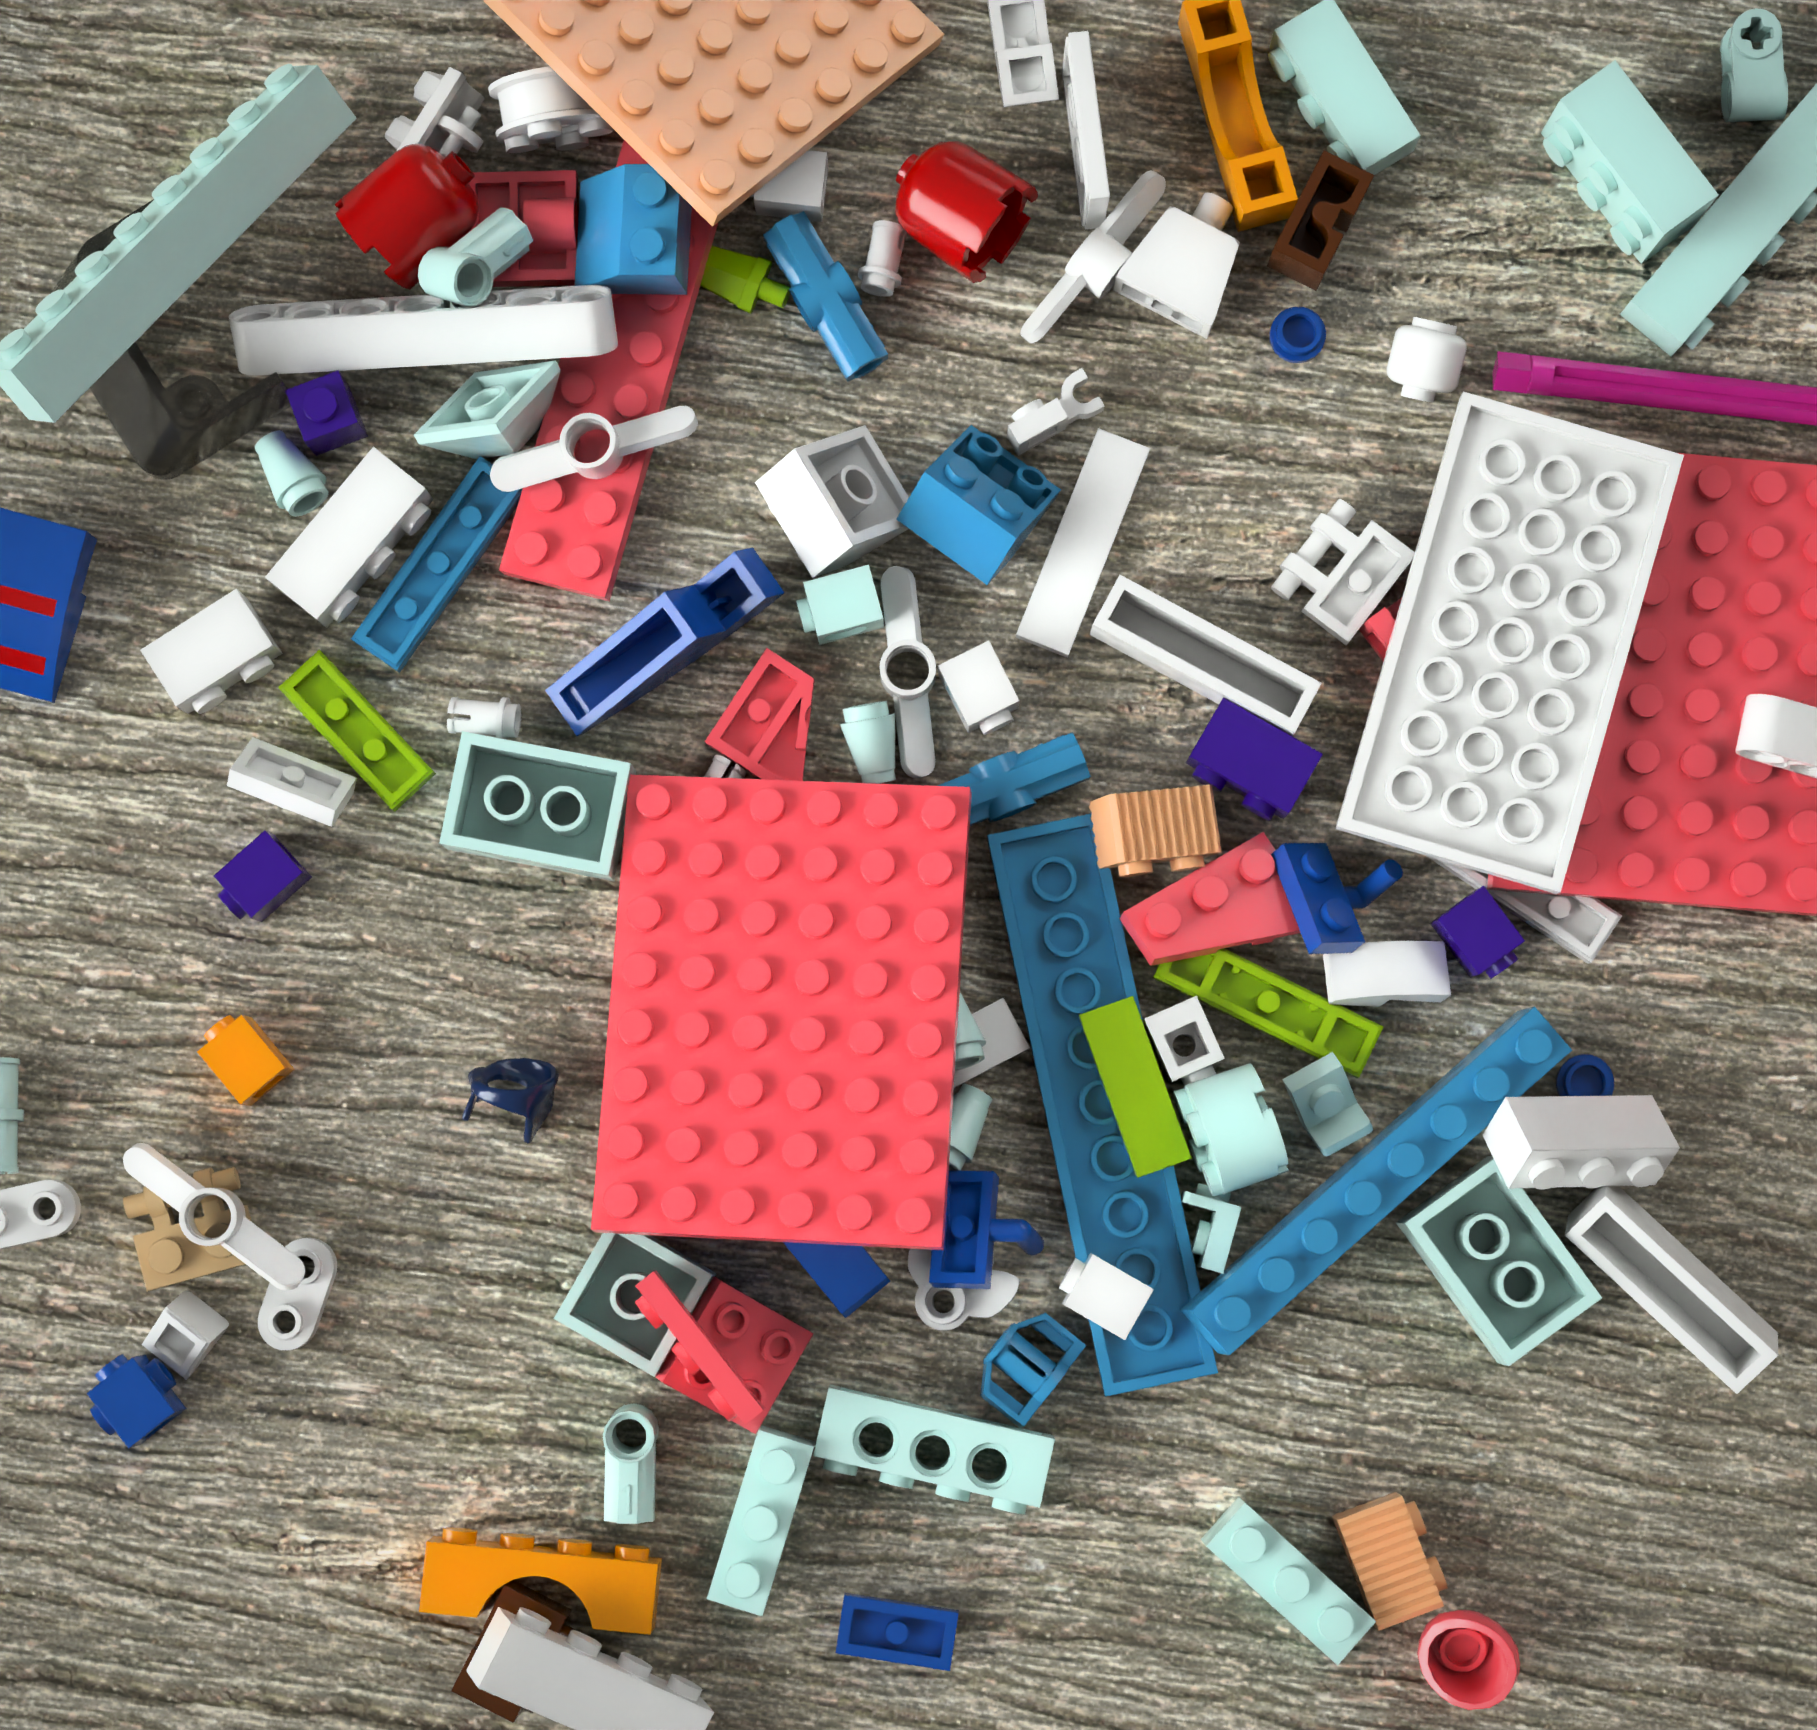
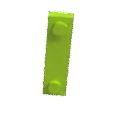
[1153,948,1384,1078]

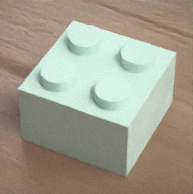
[554,1233,716,1377]

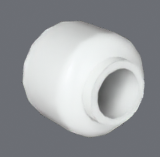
[1387,317,1467,403]

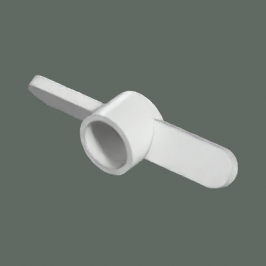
[1020,170,1166,343]
[490,406,698,492]
[879,566,936,778]
[123,1143,305,1290]

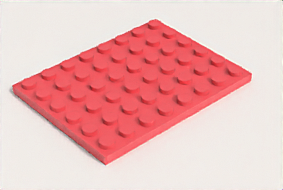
[1487,453,1817,916]
[591,774,972,1250]

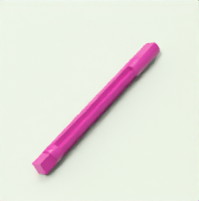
[1492,351,1817,426]

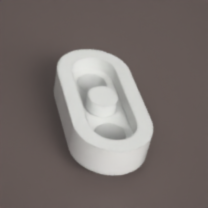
[0,1180,81,1249]
[258,1238,337,1350]

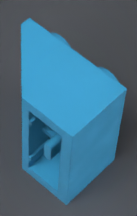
[896,425,1061,585]

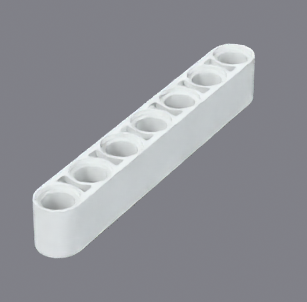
[229,285,618,376]

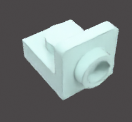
[1282,1052,1373,1156]
[1181,1183,1241,1274]

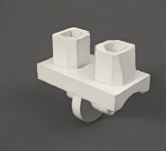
[385,67,485,157]

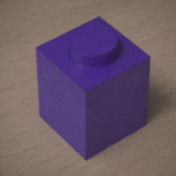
[285,370,368,456]
[214,830,312,922]
[1430,886,1525,979]

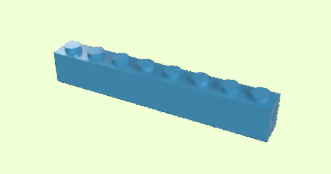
[1180,1006,1572,1356]

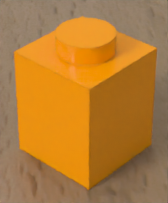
[197,1015,295,1106]

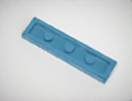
[351,456,522,673]

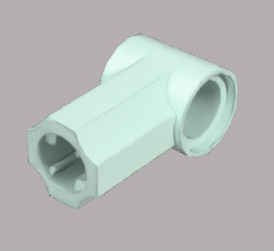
[418,207,533,306]
[603,1403,659,1524]

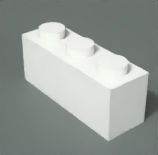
[265,447,433,628]
[1482,1095,1680,1190]

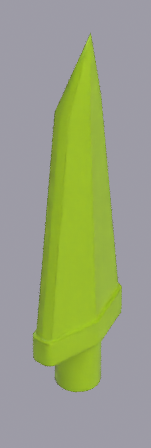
[700,245,791,314]

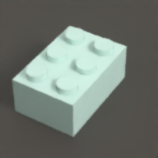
[1541,60,1719,264]
[439,731,636,881]
[1396,1156,1602,1366]

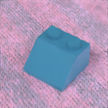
[575,164,692,295]

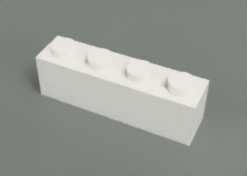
[1090,575,1322,736]
[1565,1186,1778,1394]
[466,1607,714,1730]

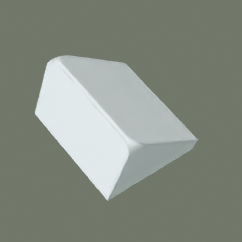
[142,1290,229,1380]

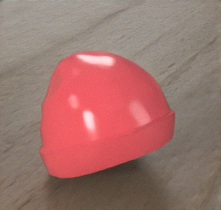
[1417,1610,1520,1710]

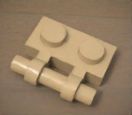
[123,1167,252,1291]

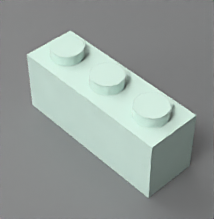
[1268,0,1421,175]
[707,1425,816,1616]
[1201,1496,1376,1666]

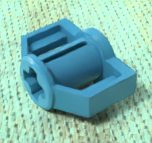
[980,1313,1086,1429]

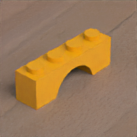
[1178,0,1298,232]
[419,1527,662,1635]

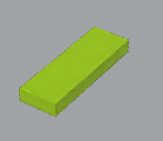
[278,649,436,812]
[1078,996,1192,1178]

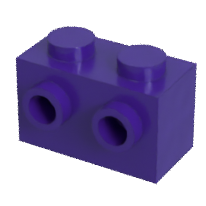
[1186,697,1323,821]

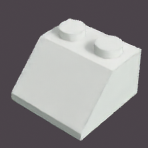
[755,425,909,578]

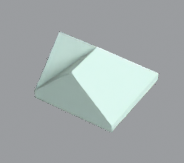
[414,360,561,459]

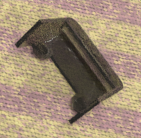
[50,199,291,480]

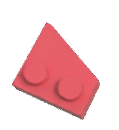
[704,648,815,781]

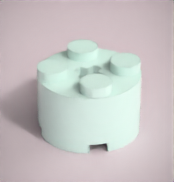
[1173,1063,1289,1196]

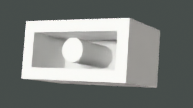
[140,589,283,714]

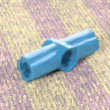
[763,211,888,382]
[937,732,1091,826]

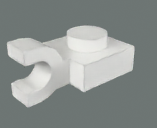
[1007,368,1105,456]

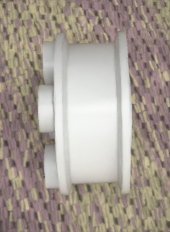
[488,66,613,153]

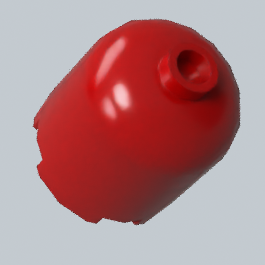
[895,141,1038,283]
[335,144,479,290]

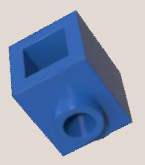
[86,1354,187,1448]

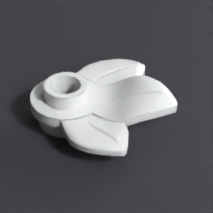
[907,1249,1020,1331]

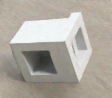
[1143,996,1225,1086]

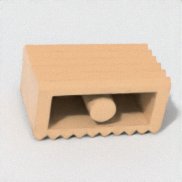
[1089,784,1222,877]
[1332,1492,1448,1631]

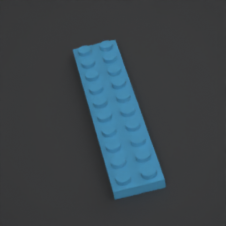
[987,813,1218,1397]

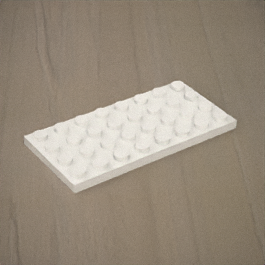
[1335,391,1684,894]

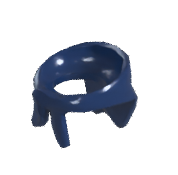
[462,1058,559,1144]

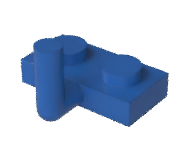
[1271,843,1403,954]
[929,1170,1044,1289]

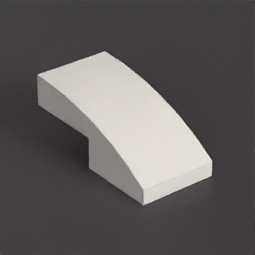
[987,0,1059,108]
[1323,941,1451,1007]

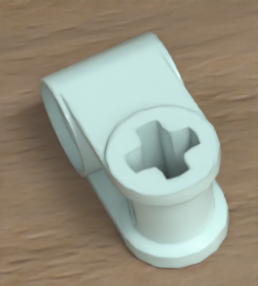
[1720,8,1788,122]

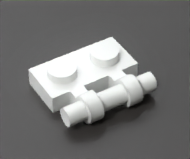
[1271,499,1415,645]

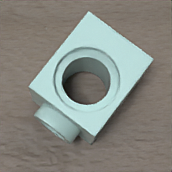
[796,564,884,645]

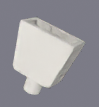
[1113,192,1240,339]

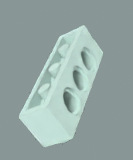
[813,1384,1055,1514]

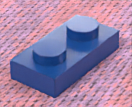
[835,1593,959,1671]

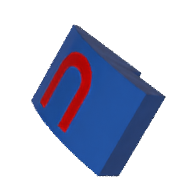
[0,508,97,703]

